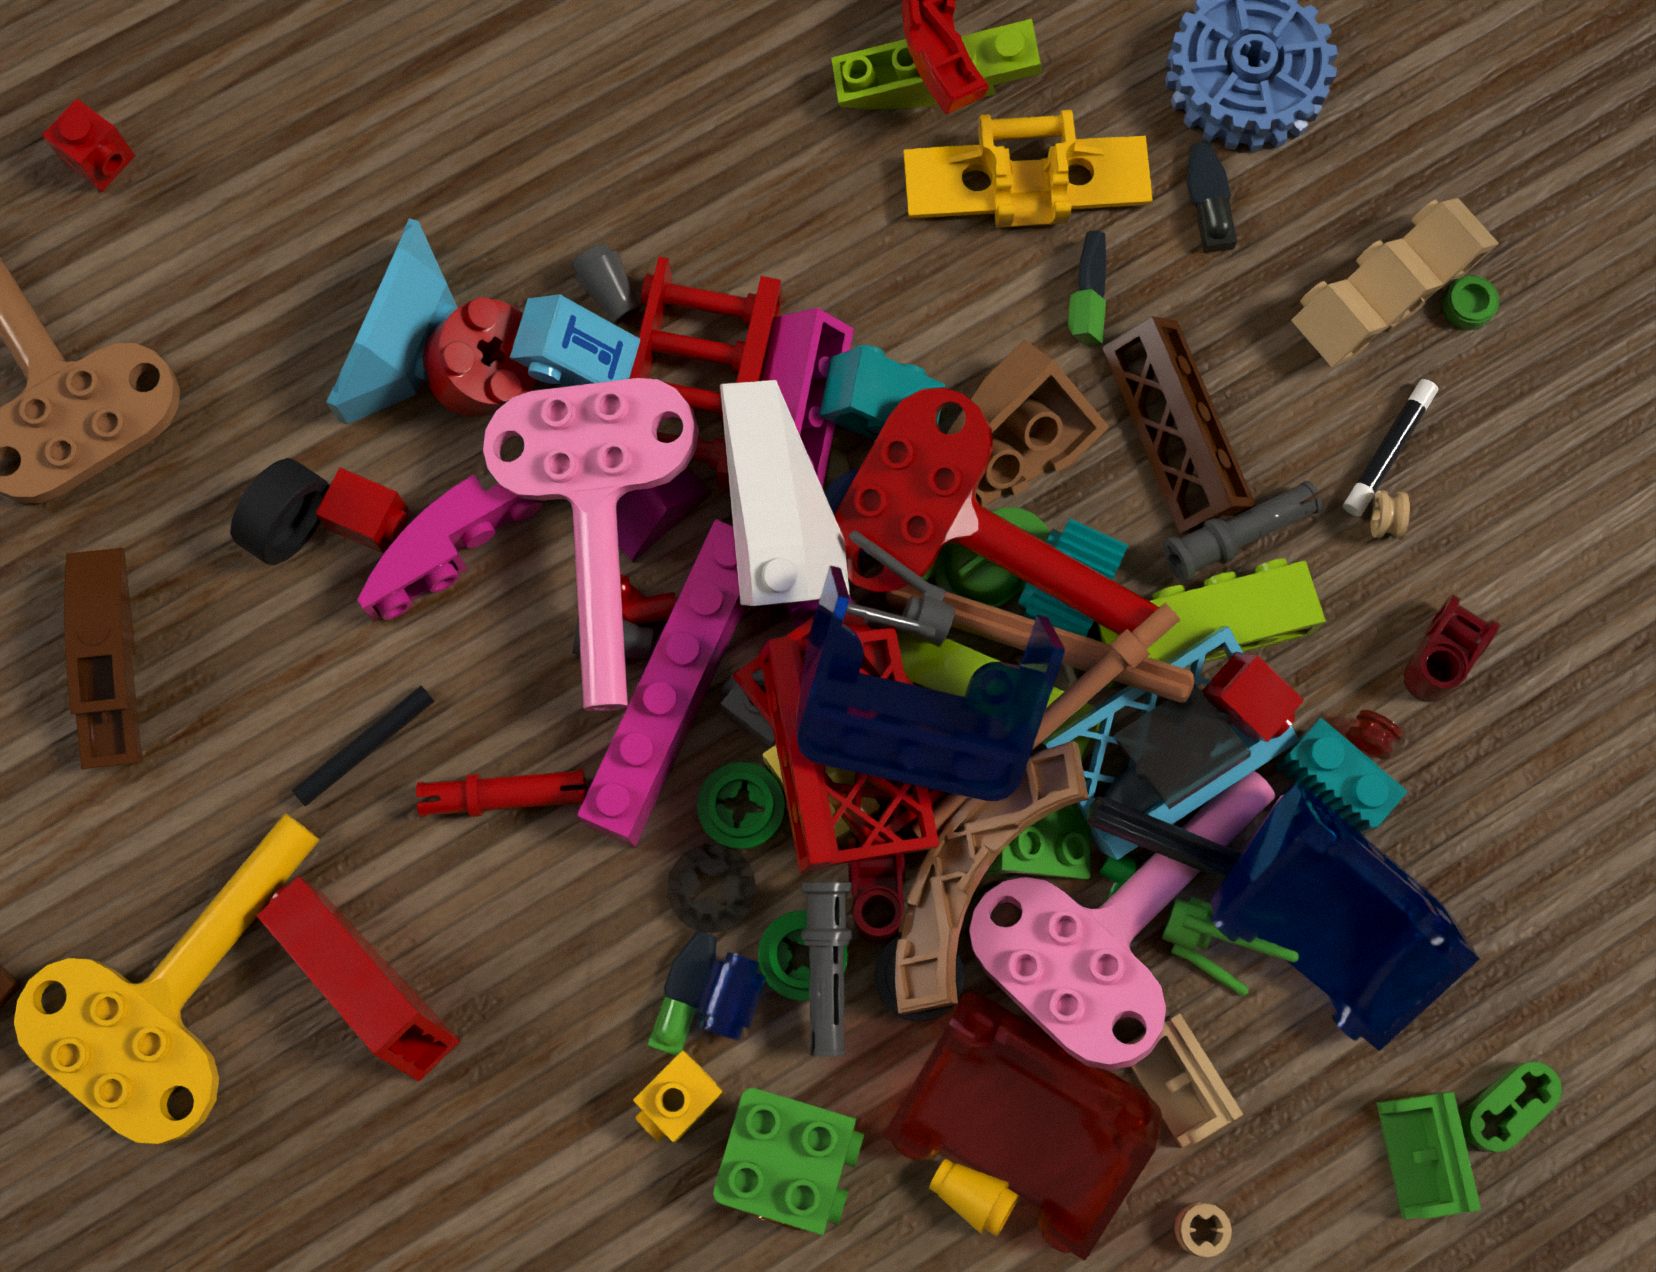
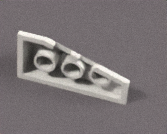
[720,380,850,606]

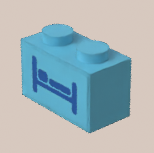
[510,294,641,387]

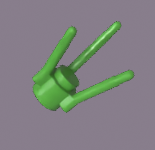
[1161,896,1299,996]

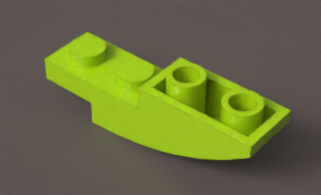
[831,19,1043,109]

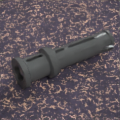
[1163,481,1323,583]
[801,881,852,1057]

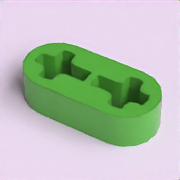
[1461,1062,1562,1152]

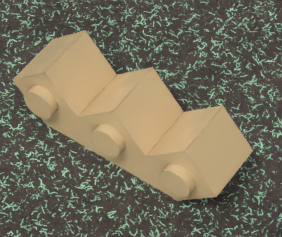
[1291,198,1499,367]

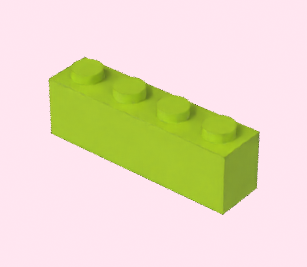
[1090,558,1326,688]

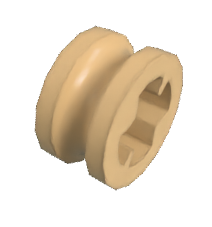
[1370,490,1410,540]
[1174,1202,1232,1258]

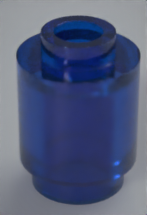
[696,952,766,1041]

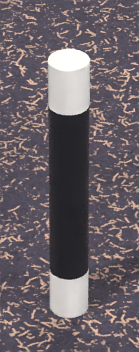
[1343,379,1439,517]

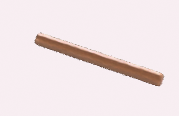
[886,586,1195,703]

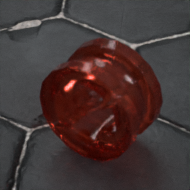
[1346,710,1404,760]

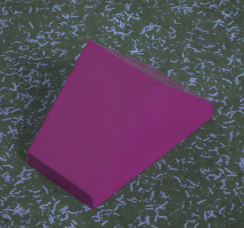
[616,467,711,562]

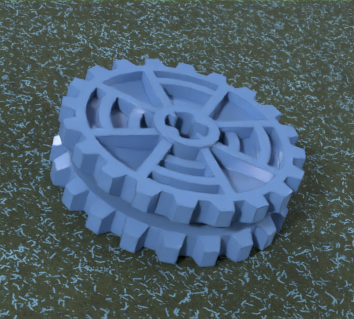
[1165,0,1338,152]

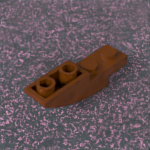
[64,548,143,769]

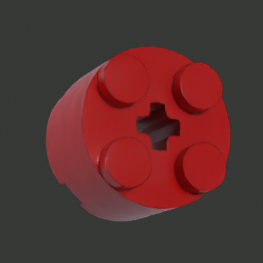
[422,297,537,417]

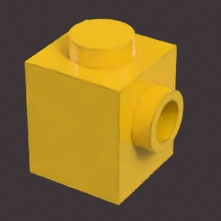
[633,1050,725,1142]

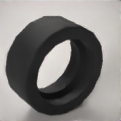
[230,458,329,565]

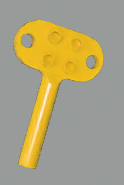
[14,813,320,1144]

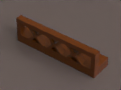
[1102,316,1256,534]

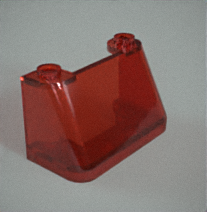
[883,992,1162,1261]

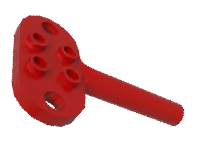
[834,387,1160,635]

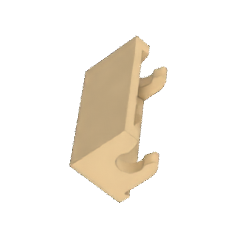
[1126,1013,1244,1148]

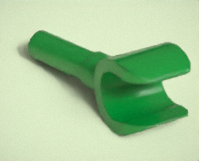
[1099,855,1136,901]

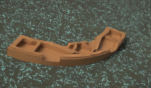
[895,741,1089,1015]

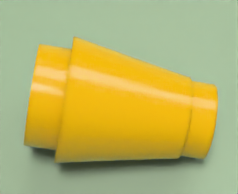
[929,1158,1019,1237]

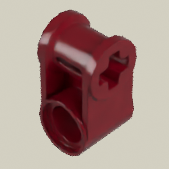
[1403,594,1500,702]
[847,834,905,944]

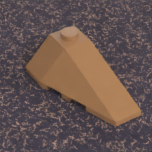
[947,339,1109,508]

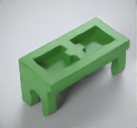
[1376,1091,1481,1219]

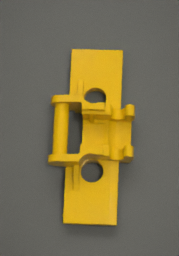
[903,109,1153,228]

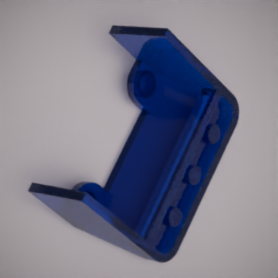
[796,565,1066,801]

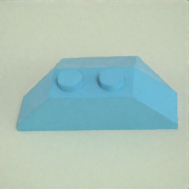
[326,218,457,424]

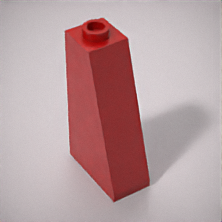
[256,876,461,1082]

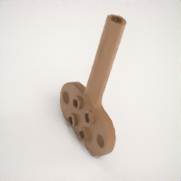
[0,257,180,503]

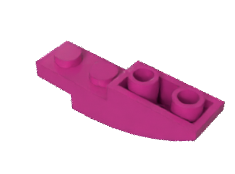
[358,474,545,622]

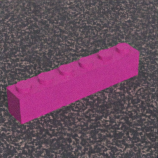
[577,519,746,848]

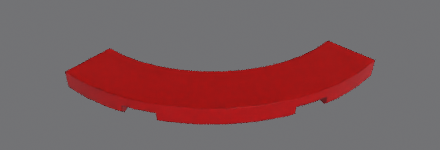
[901,0,989,115]

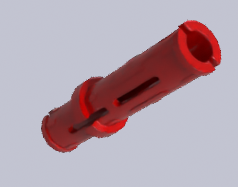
[416,769,586,818]

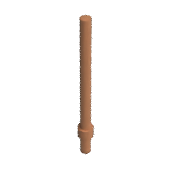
[912,603,1181,838]

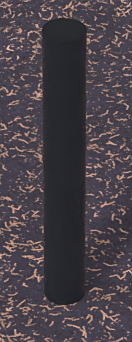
[292,685,435,806]

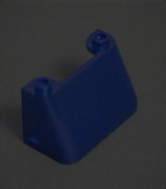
[1210,781,1480,1051]

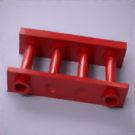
[629,256,782,490]

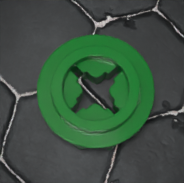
[697,762,785,850]
[758,910,848,1001]

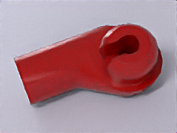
[620,574,676,626]

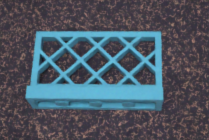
[1041,626,1300,860]

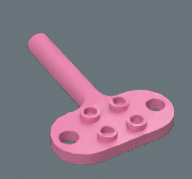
[483,378,699,711]
[969,771,1275,1071]

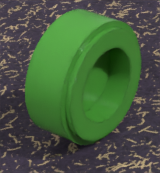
[1442,275,1499,330]

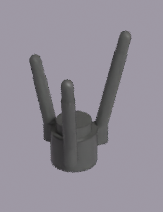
[843,531,955,647]

